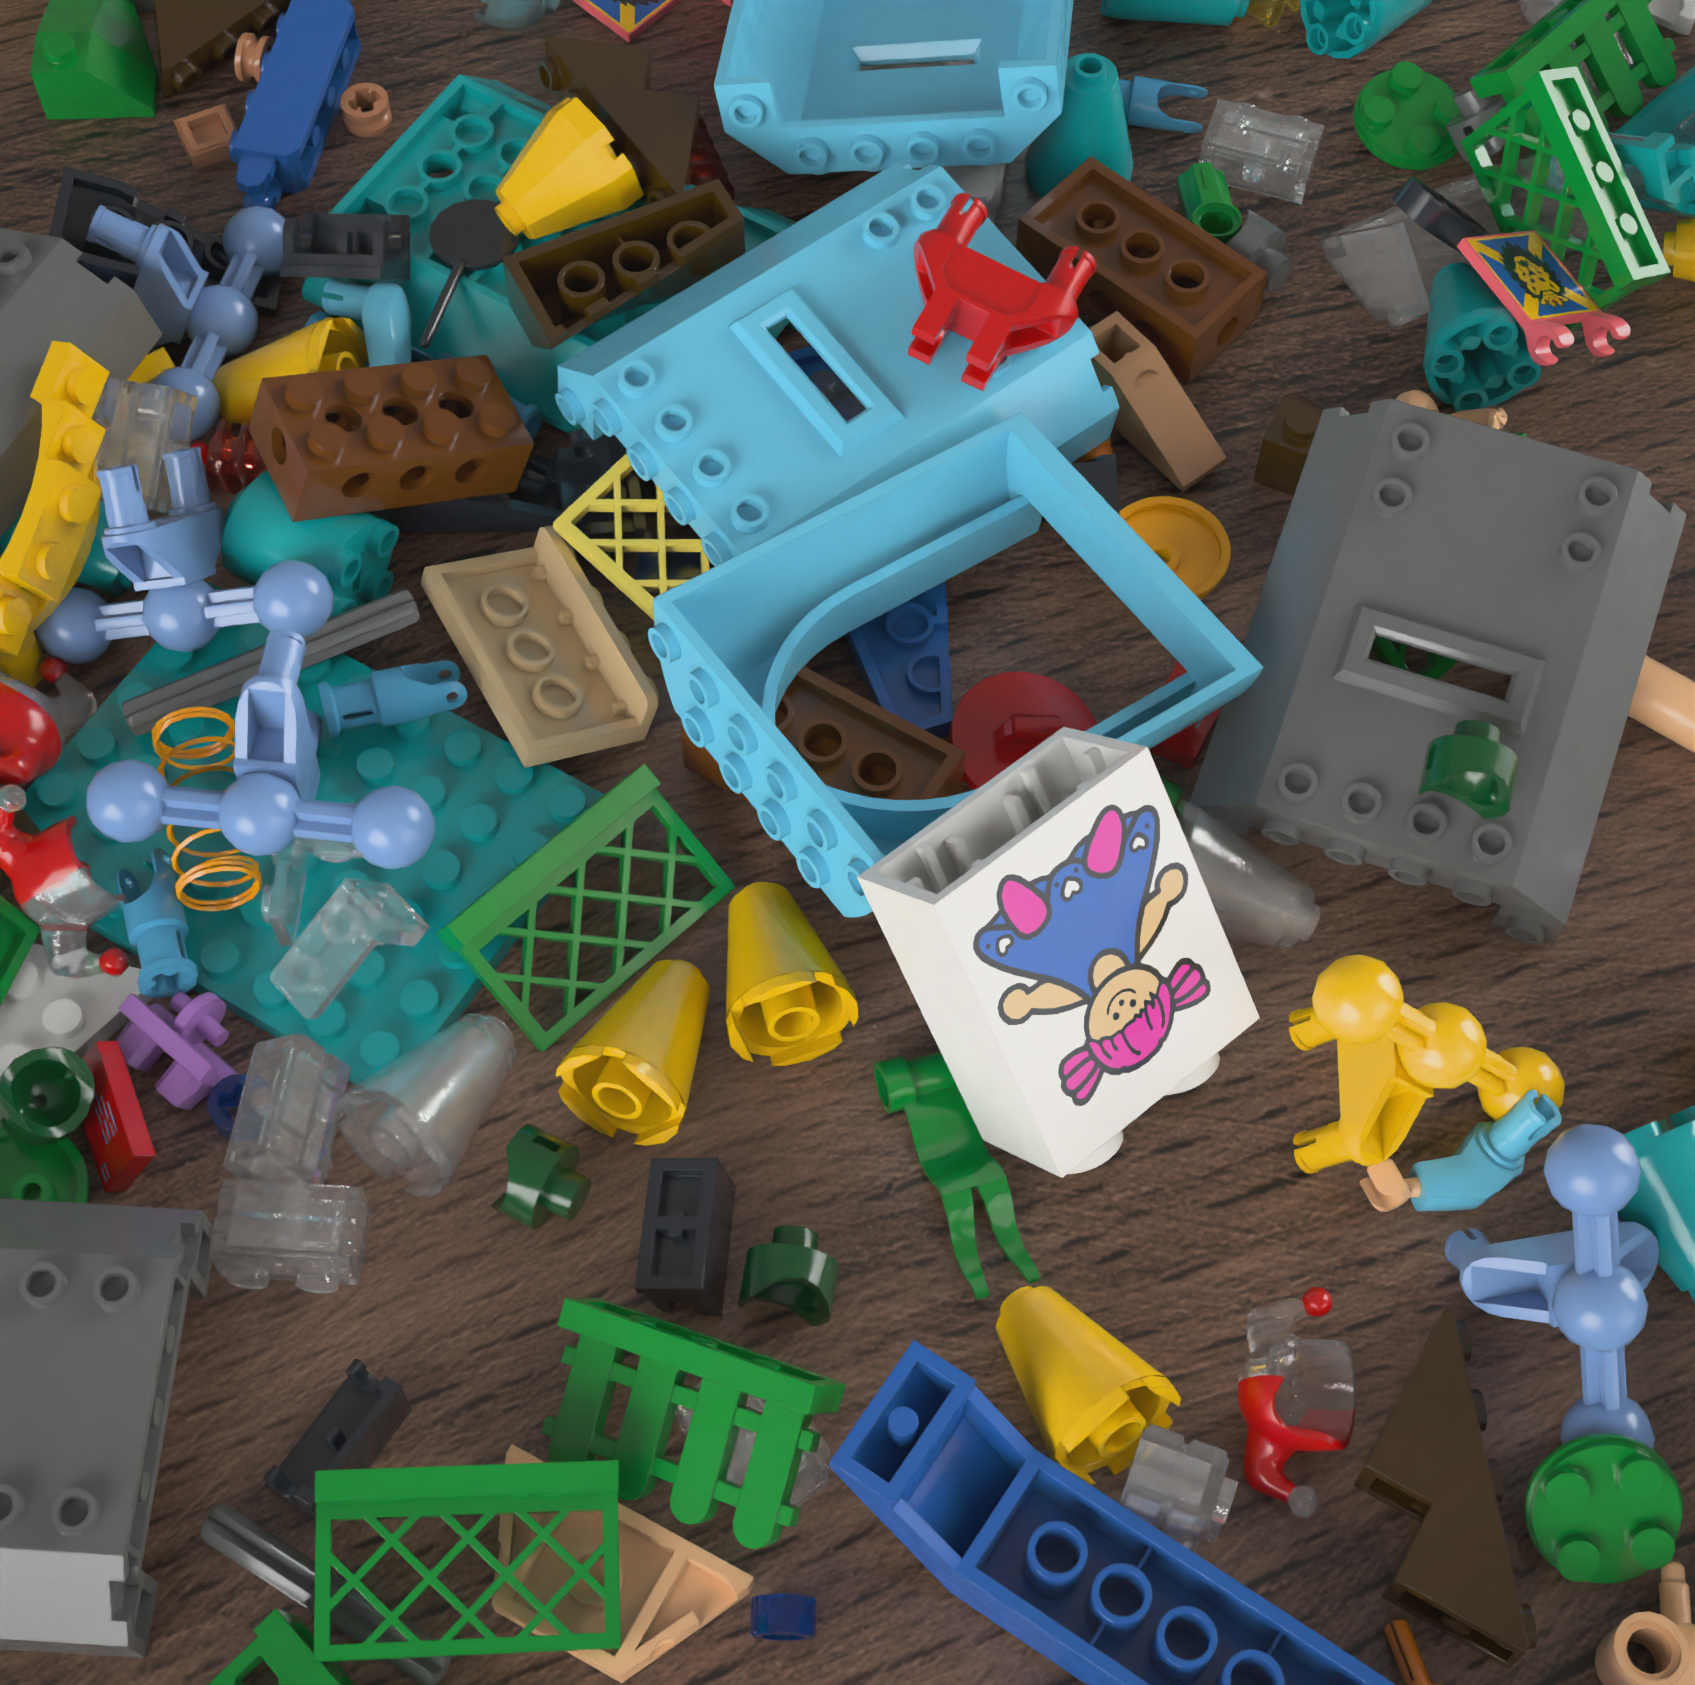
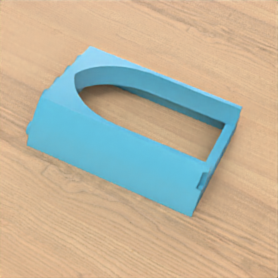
[648,412,1264,918]

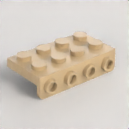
[420,525,659,768]

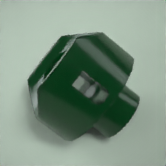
[1418,720,1519,819]
[0,1046,95,1145]
[491,1123,591,1229]
[738,1225,839,1327]

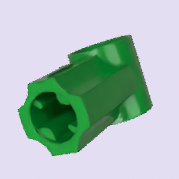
[1176,162,1242,244]

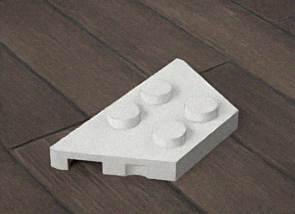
[0,943,153,1127]

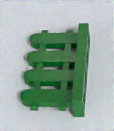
[1469,0,1676,179]
[541,1298,846,1549]

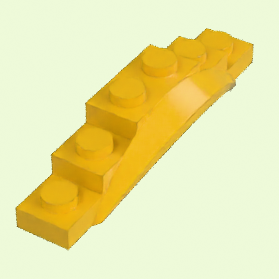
[0,341,110,656]

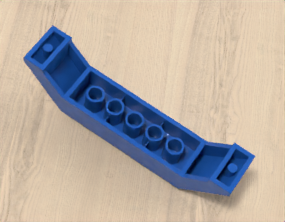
[829,1340,1396,1685]

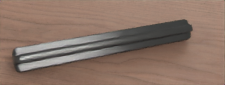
[121,589,420,735]

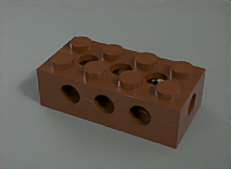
[1016,156,1268,383]
[248,355,534,522]
[681,667,965,804]

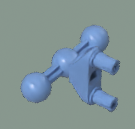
[86,205,286,442]
[36,447,333,664]
[86,629,435,869]
[1444,1123,1659,1449]

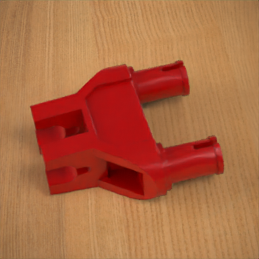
[908,193,1097,391]

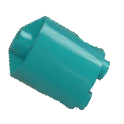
[220,470,399,619]

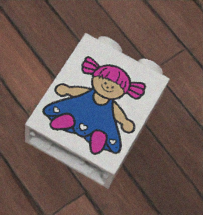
[857,727,1260,1178]

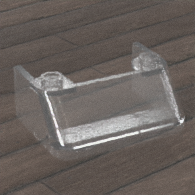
[1320,155,1588,327]

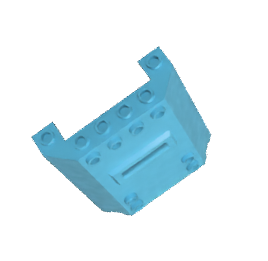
[714,0,1074,175]
[555,162,1120,567]

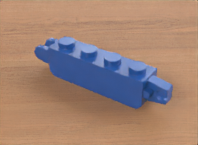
[229,0,362,211]

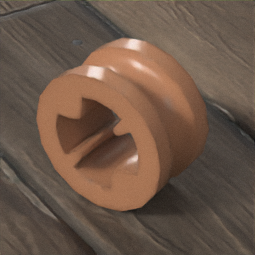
[234,32,275,83]
[340,82,392,138]

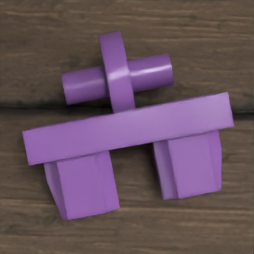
[116,992,242,1111]

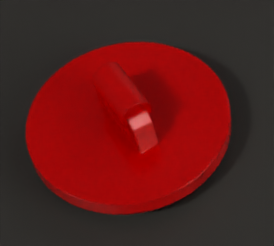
[949,671,1097,790]

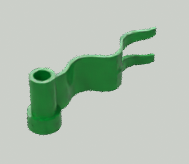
[873,1051,1041,1300]

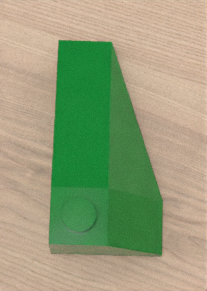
[30,0,159,120]

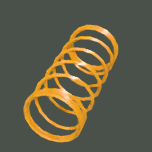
[151,706,262,912]

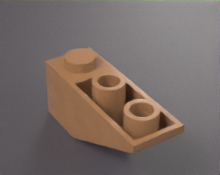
[1089,311,1227,492]

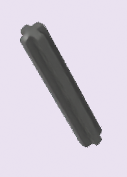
[199,1504,453,1685]

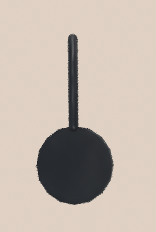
[420,199,521,349]

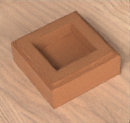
[173,103,237,170]

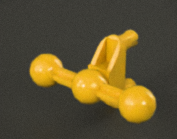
[1289,955,1565,1174]

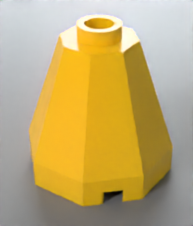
[494,97,644,240]

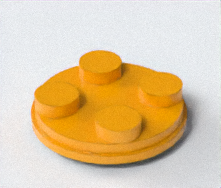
[1119,496,1231,600]

